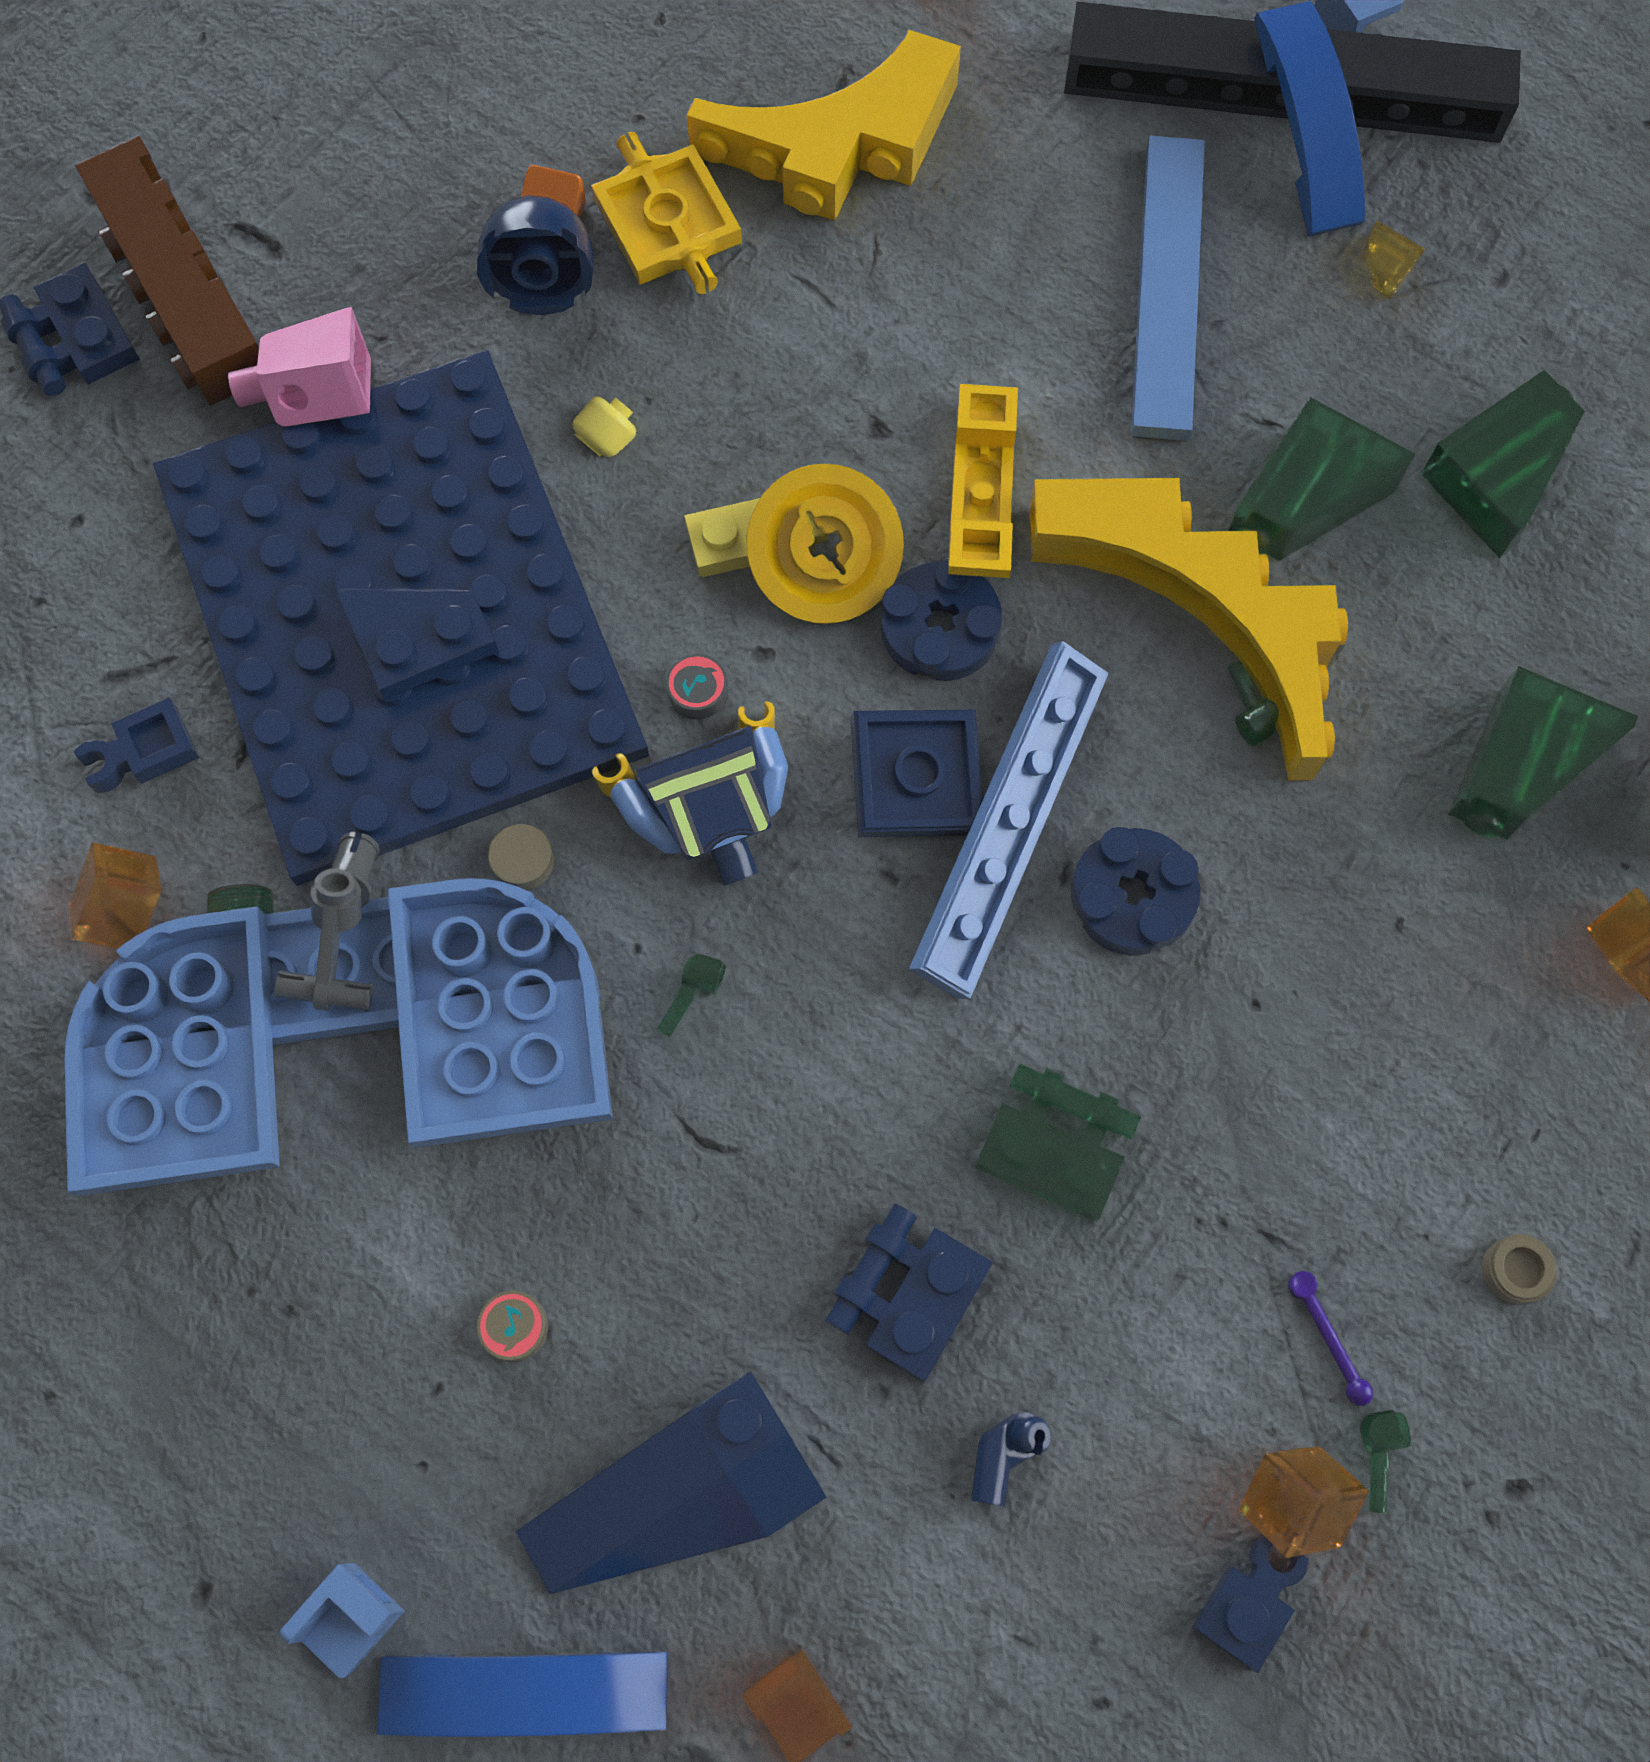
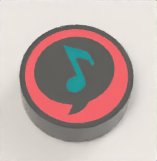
[666,654,728,718]

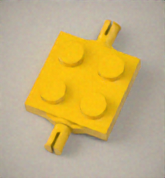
[591,132,742,294]

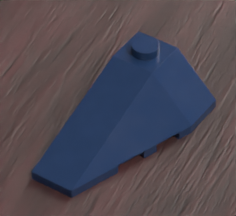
[515,1371,827,1594]

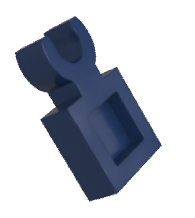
[74,697,199,793]
[1192,1532,1309,1673]

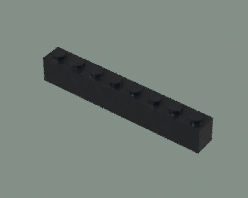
[1064,1,1521,143]

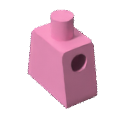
[228,307,371,427]

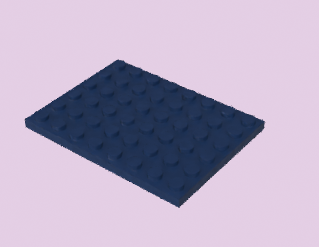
[153,350,650,886]

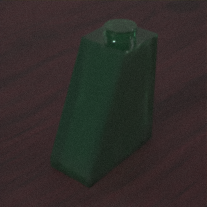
[1421,370,1585,558]
[1229,397,1416,561]
[1448,666,1638,840]

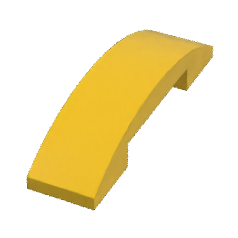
[948,384,1018,578]

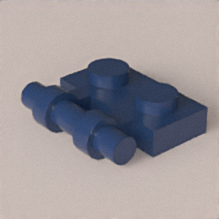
[0,262,140,396]
[825,1204,993,1383]

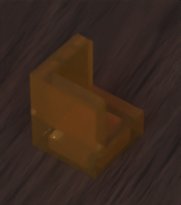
[69,842,162,948]
[1587,887,1650,1002]
[1238,1446,1369,1558]
[742,1646,853,1762]

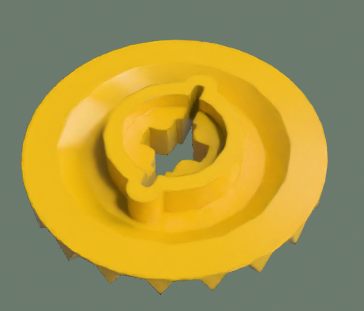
[746,464,904,624]

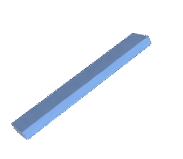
[1131,135,1205,441]
[909,641,1109,999]

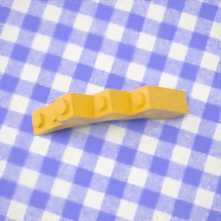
[1029,478,1348,781]

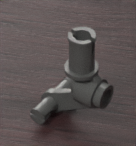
[274,832,380,1011]

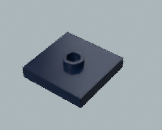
[850,709,983,838]

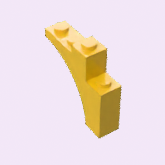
[686,30,961,221]

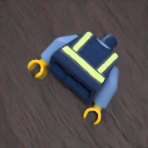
[592,702,788,886]

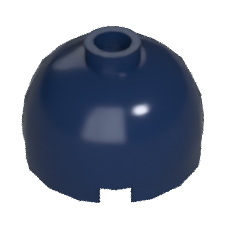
[477,195,594,315]

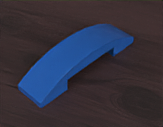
[1254,1,1365,237]
[377,1651,668,1737]

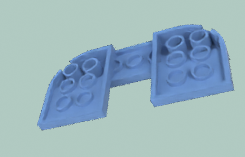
[64,878,613,1197]

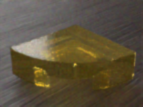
[1364,221,1425,299]

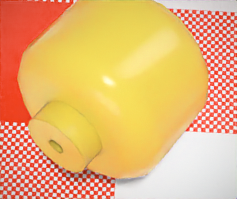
[572,397,636,457]

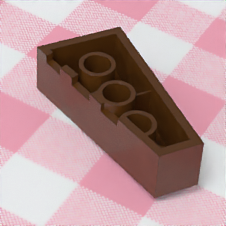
[75,135,259,406]

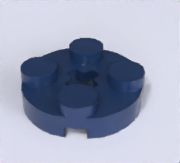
[881,558,1002,681]
[1071,827,1201,956]

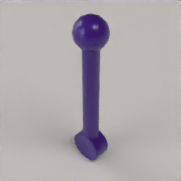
[1288,1271,1374,1406]

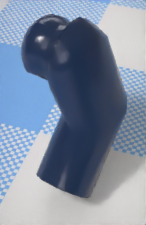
[971,1412,1051,1507]

